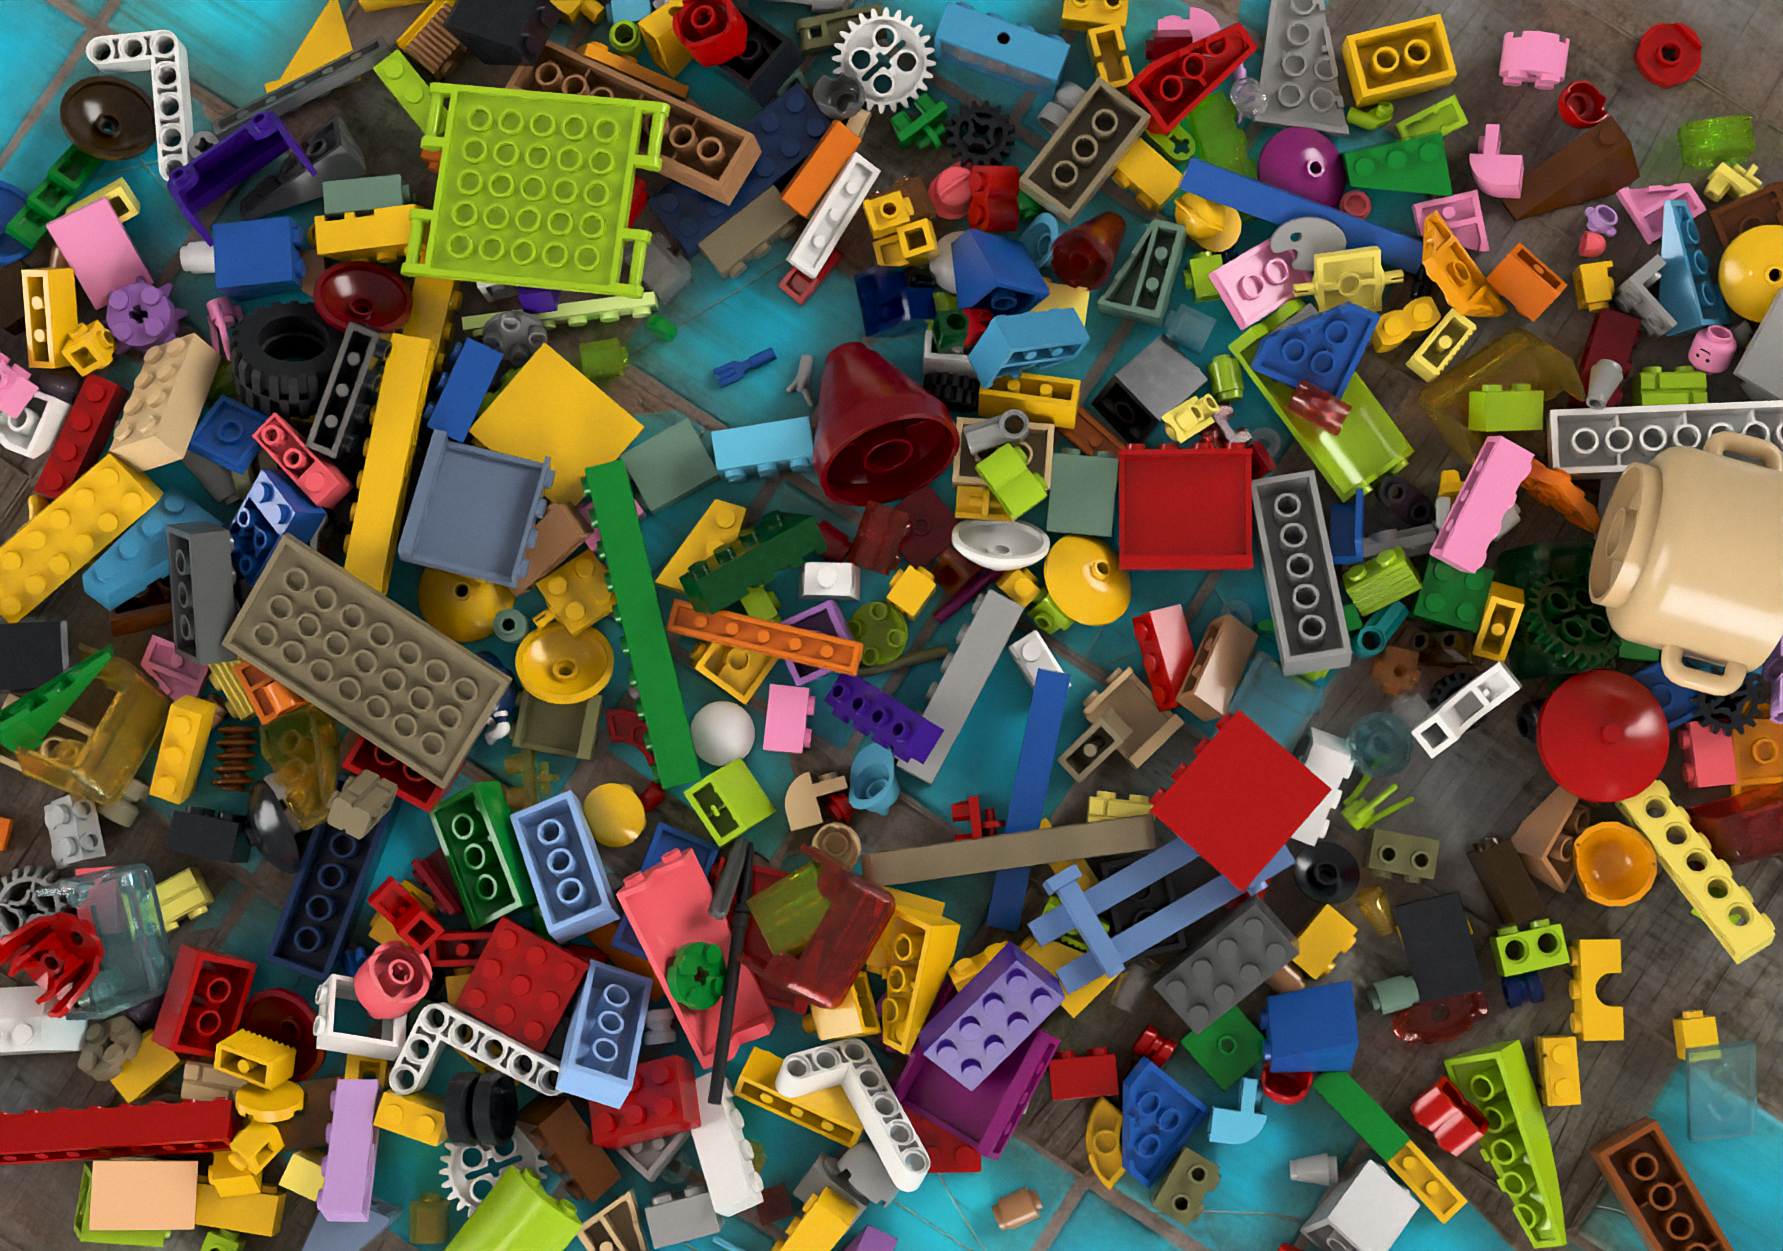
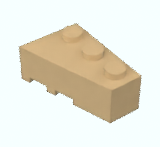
[577,1187,650,1251]

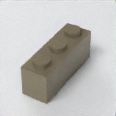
[698,185,799,281]

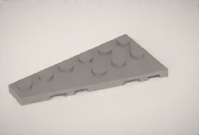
[1253,0,1350,138]

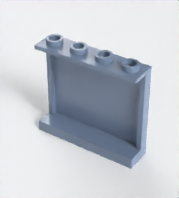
[398,429,555,589]

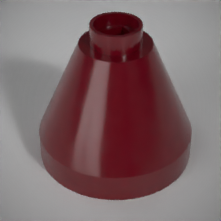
[812,342,960,507]

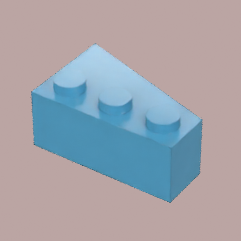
[967,308,1091,389]

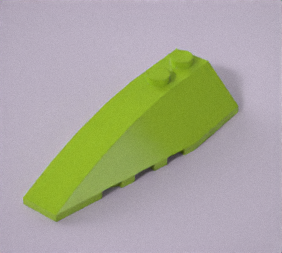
[1444,1039,1567,1249]

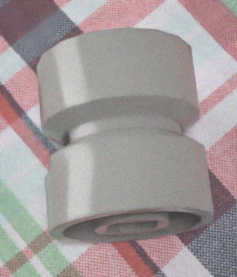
[1037,81,1086,135]

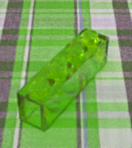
[1186,91,1261,225]

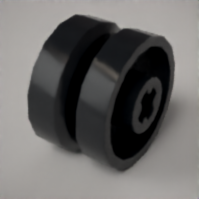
[444,1071,518,1147]

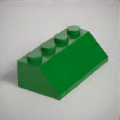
[429,781,539,931]

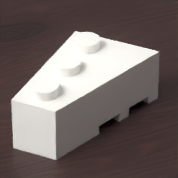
[1290,727,1354,847]

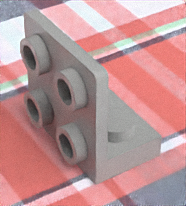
[1613,254,1677,341]

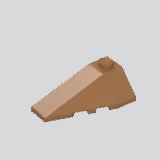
[1511,785,1601,893]

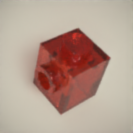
[930,545,985,598]

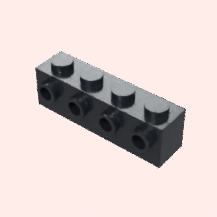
[305,321,393,459]

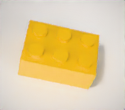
[1340,13,1457,109]

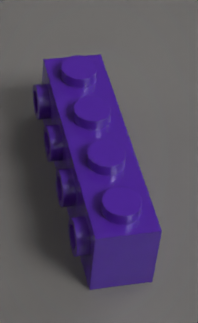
[824,673,944,764]

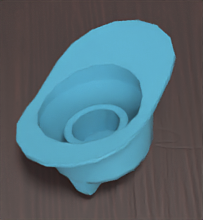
[1018,213,1070,270]
[849,743,900,816]

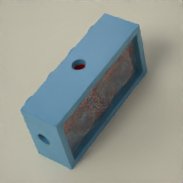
[934,1,1070,100]

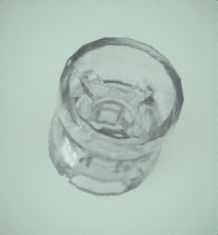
[1230,77,1268,119]

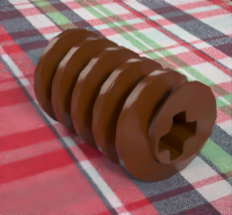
[210,725,260,793]

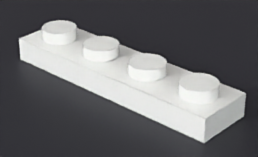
[786,152,881,278]

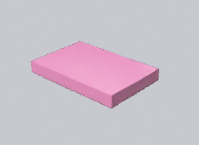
[46,196,155,310]
[1208,237,1313,331]

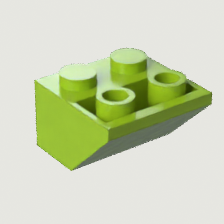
[683,757,777,848]

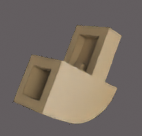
[785,771,849,832]

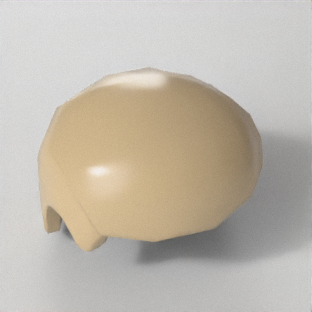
[811,822,862,875]

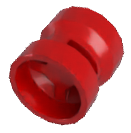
[1131,1023,1177,1068]

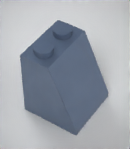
[302,1196,403,1251]

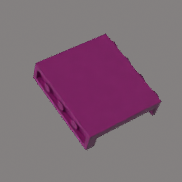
[891,980,1061,1160]

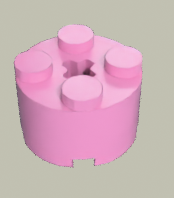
[1499,31,1570,90]

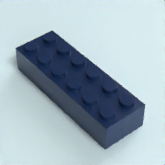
[647,83,832,259]
[264,771,403,982]

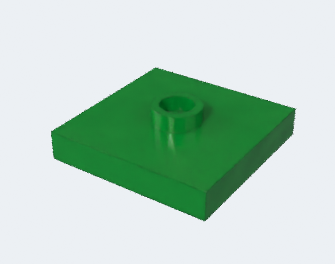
[1179,1005,1266,1092]

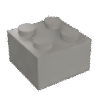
[644,1180,725,1249]

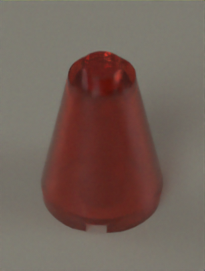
[1050,211,1127,291]

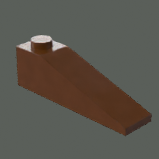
[1499,115,1640,221]

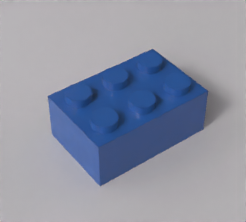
[422,337,504,443]

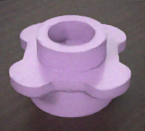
[1585,205,1618,237]

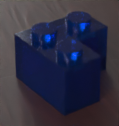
[854,265,937,338]

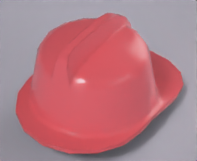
[928,160,993,220]

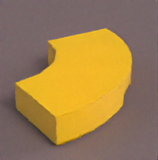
[1085,1096,1126,1190]

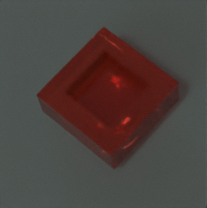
[756,1182,795,1226]

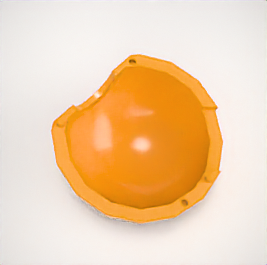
[1572,822,1657,906]

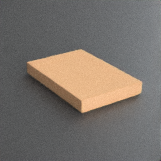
[89,1160,198,1230]

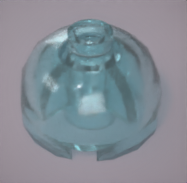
[1345,712,1414,778]

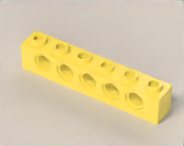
[1615,780,1775,965]

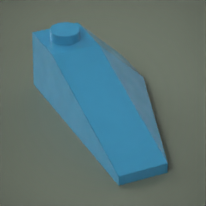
[1659,199,1732,337]

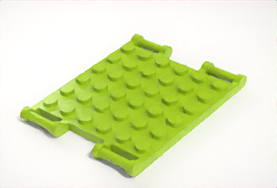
[400,82,670,299]

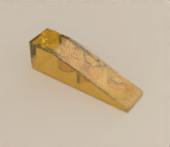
[258,703,340,831]

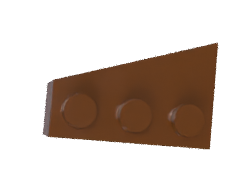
[516,1093,622,1204]

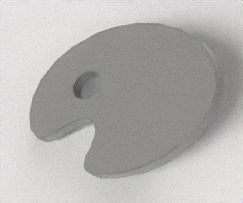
[1270,216,1346,271]

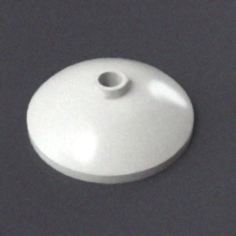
[951,519,1050,571]

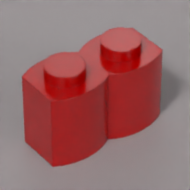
[968,165,1020,232]
[1409,1075,1490,1156]

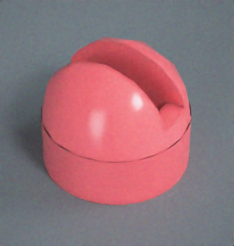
[1579,231,1606,258]

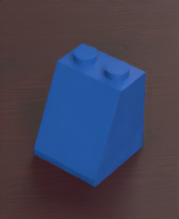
[212,216,306,302]
[951,229,1050,317]
[1259,981,1359,1072]

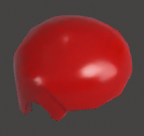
[1558,80,1609,129]
[1260,1060,1313,1106]

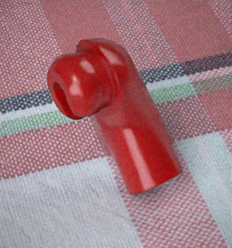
[637,780,666,813]

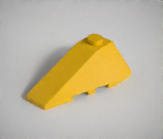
[881,904,961,1054]

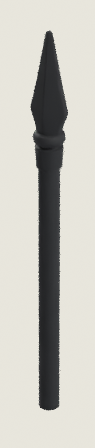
[708,842,754,1105]

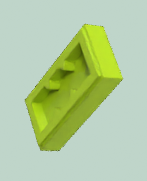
[1395,94,1468,138]

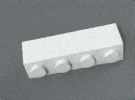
[691,1072,764,1217]

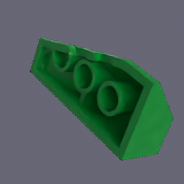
[0,644,114,754]

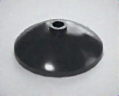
[244,779,300,874]

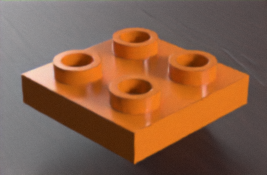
[232,660,309,726]

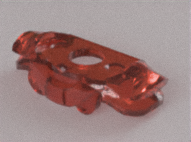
[1392,990,1489,1044]

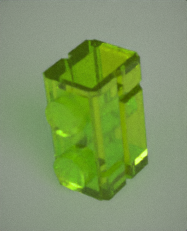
[1677,113,1756,170]

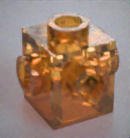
[1371,645,1421,697]

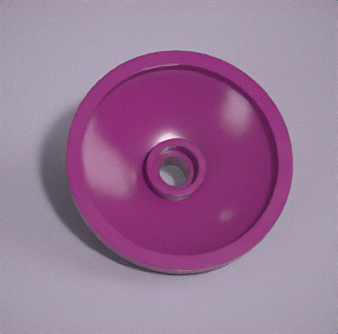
[1257,126,1346,208]

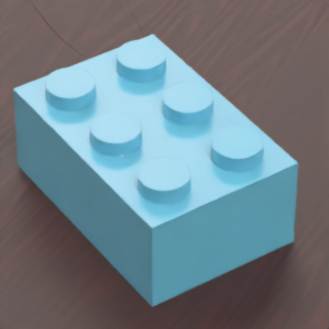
[711,416,814,484]

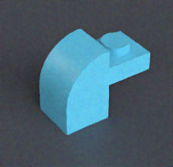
[1206,1076,1267,1144]

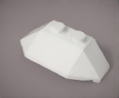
[0,986,88,1056]

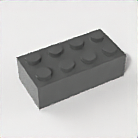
[166,521,238,666]
[1153,894,1300,1035]

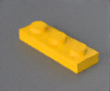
[1376,1140,1468,1224]

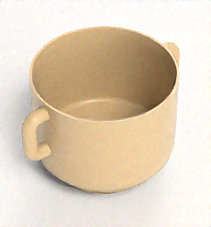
[1589,431,1783,696]

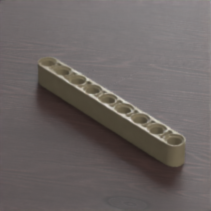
[860,814,1158,888]

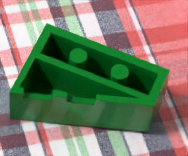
[1340,130,1453,196]

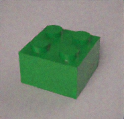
[1406,553,1495,634]

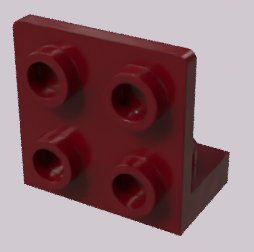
[411,847,466,915]

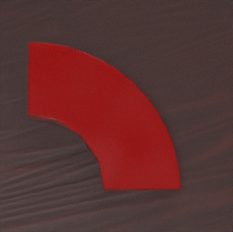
[605,709,656,768]

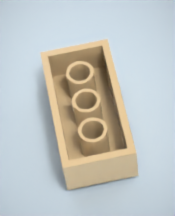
[109,333,222,473]

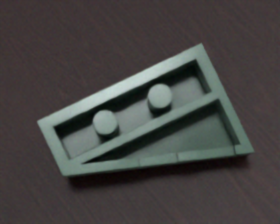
[1097,219,1188,328]

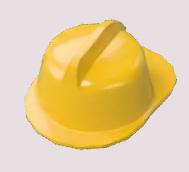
[1174,192,1242,252]

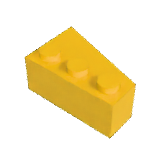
[314,204,431,263]
[655,499,749,595]

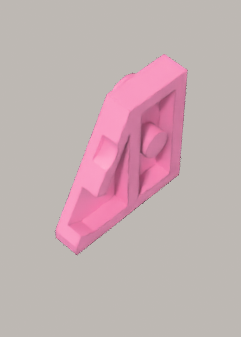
[1616,183,1707,245]
[1412,190,1490,252]
[140,635,211,702]

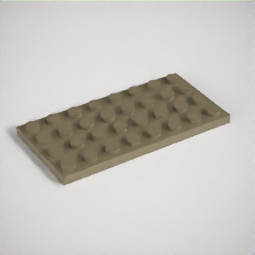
[221,533,513,789]

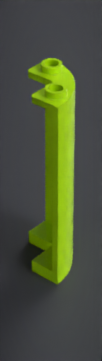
[1228,297,1415,503]
[444,1164,583,1251]

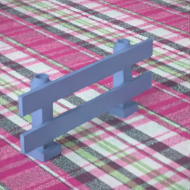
[1027,837,1296,995]

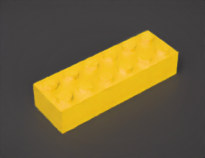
[0,452,164,623]

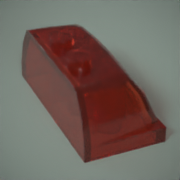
[1685,781,1783,871]

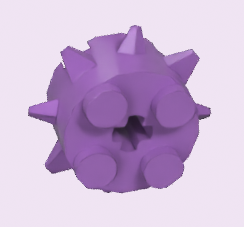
[101,276,188,356]

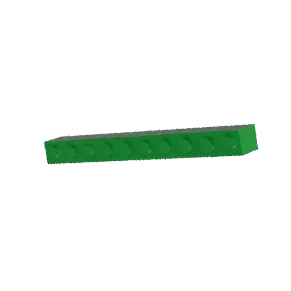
[581,459,702,789]

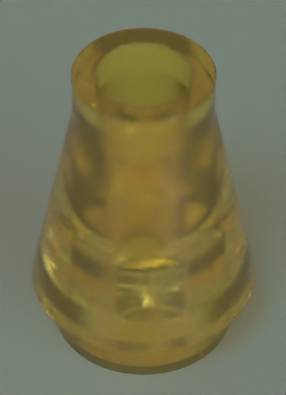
[1356,885,1397,937]

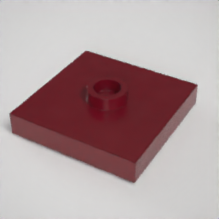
[876,485,960,569]

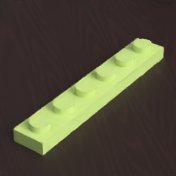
[462,291,659,340]

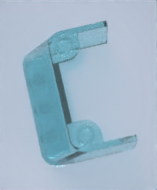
[36,863,174,1020]

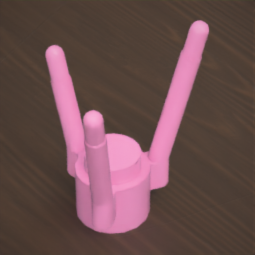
[206,297,244,364]

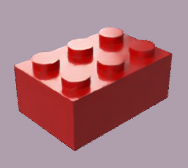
[151,944,258,1058]
[588,1054,701,1150]

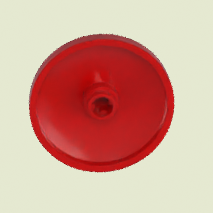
[1536,670,1669,803]

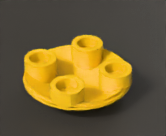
[583,783,646,847]

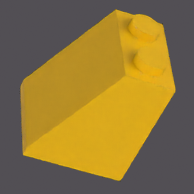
[1017,935,1121,1018]

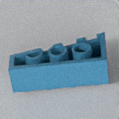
[82,486,224,611]

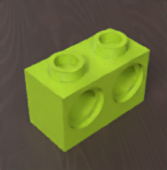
[1489,918,1570,977]

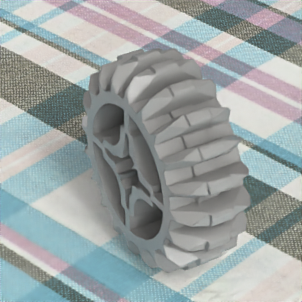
[0,865,77,939]

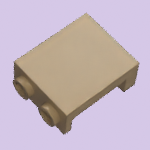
[1080,666,1184,769]

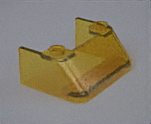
[1418,328,1587,466]
[14,643,171,805]

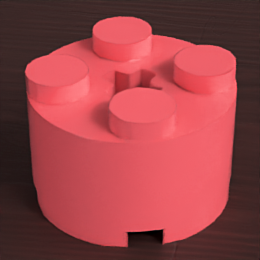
[353,941,432,1020]

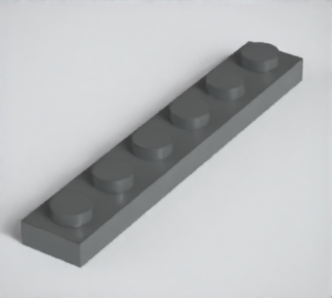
[212,36,391,142]

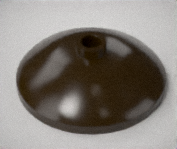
[60,76,157,161]

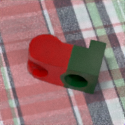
[931,308,994,354]

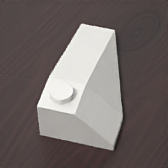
[0,391,73,459]

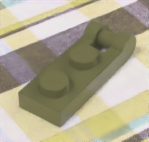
[794,4,887,55]

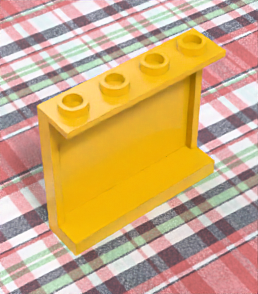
[468,342,645,507]

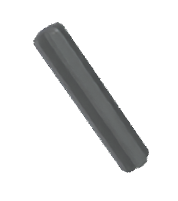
[708,836,750,920]

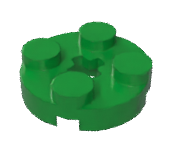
[667,942,727,1010]

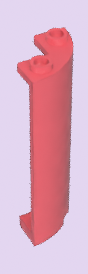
[616,847,777,1070]

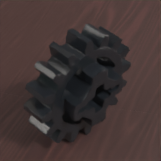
[946,100,1015,167]
[1689,666,1766,737]

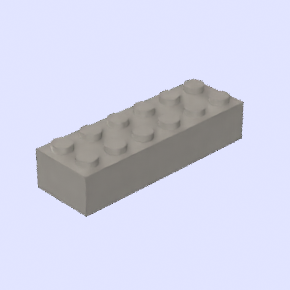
[1252,470,1352,677]
[894,589,1025,786]

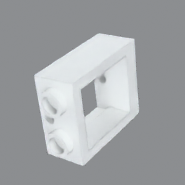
[313,974,407,1061]

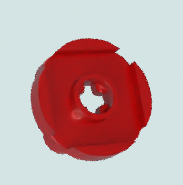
[1634,22,1702,89]

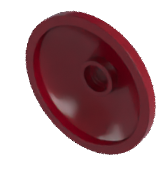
[313,261,413,333]
[240,988,327,1082]

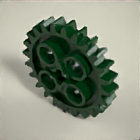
[1522,572,1622,670]

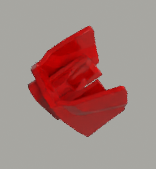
[0,911,105,1018]

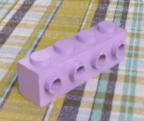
[317,1079,384,1222]

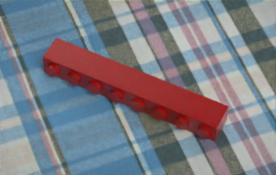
[0,1097,244,1165]

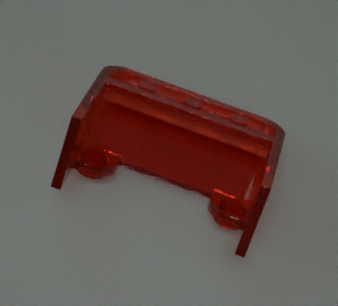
[736,843,896,1010]

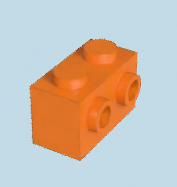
[1485,242,1567,322]

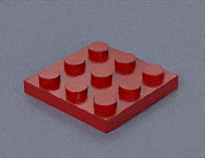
[455,915,591,1054]

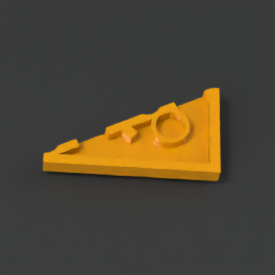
[571,41,689,99]

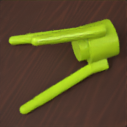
[1340,752,1414,832]

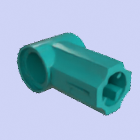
[1350,601,1410,659]

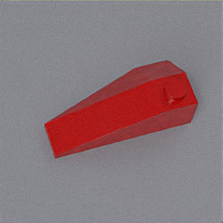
[1127,22,1258,135]

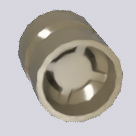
[95,767,151,828]

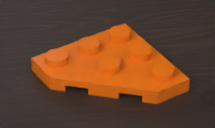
[1519,458,1602,534]

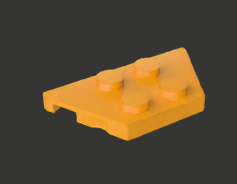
[1422,210,1508,318]
[1727,695,1783,816]

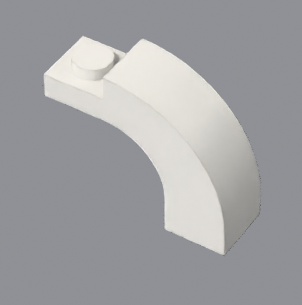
[1411,660,1522,758]

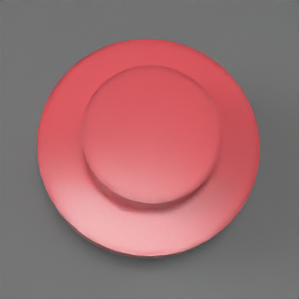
[1339,190,1371,219]

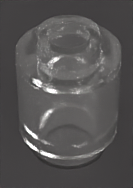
[1108,962,1151,1014]

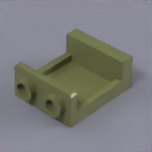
[509,688,606,762]

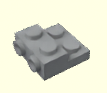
[44,792,106,870]

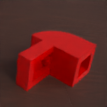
[367,875,445,954]

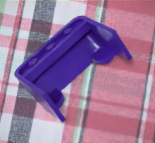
[167,111,318,247]

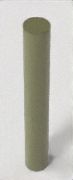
[857,644,949,678]

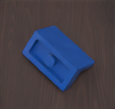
[1330,489,1365,564]

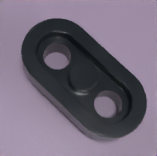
[1374,473,1433,527]

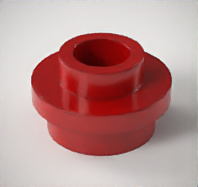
[826,792,855,823]

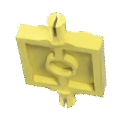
[1293,246,1404,313]

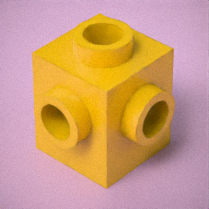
[61,319,118,377]

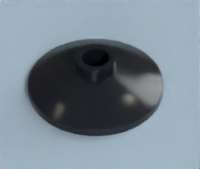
[1294,842,1360,905]

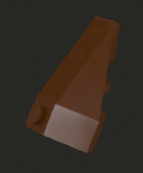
[106,570,237,637]

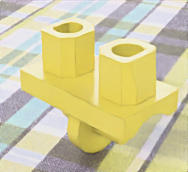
[1703,162,1763,202]
[1162,393,1220,444]

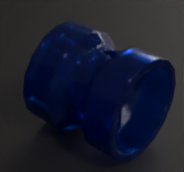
[1501,970,1544,1009]

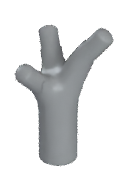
[786,354,815,407]

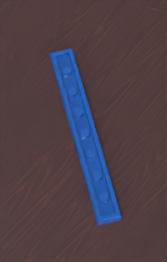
[1178,156,1423,275]
[986,668,1071,932]

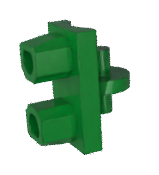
[890,92,948,151]

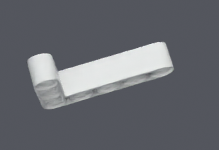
[86,30,194,182]
[389,1002,563,1096]
[775,1038,931,1192]

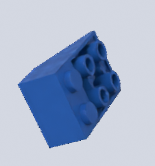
[228,469,327,588]

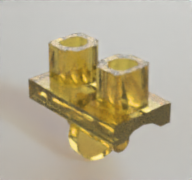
[504,749,559,809]

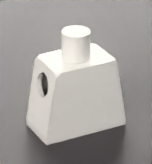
[798,562,861,602]

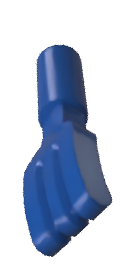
[713,347,777,388]

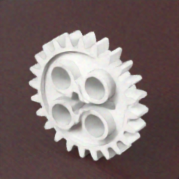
[832,7,936,114]
[439,1125,548,1218]

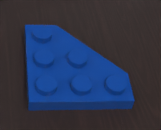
[1249,301,1381,405]
[1122,1056,1211,1188]

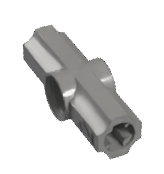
[1338,524,1437,573]

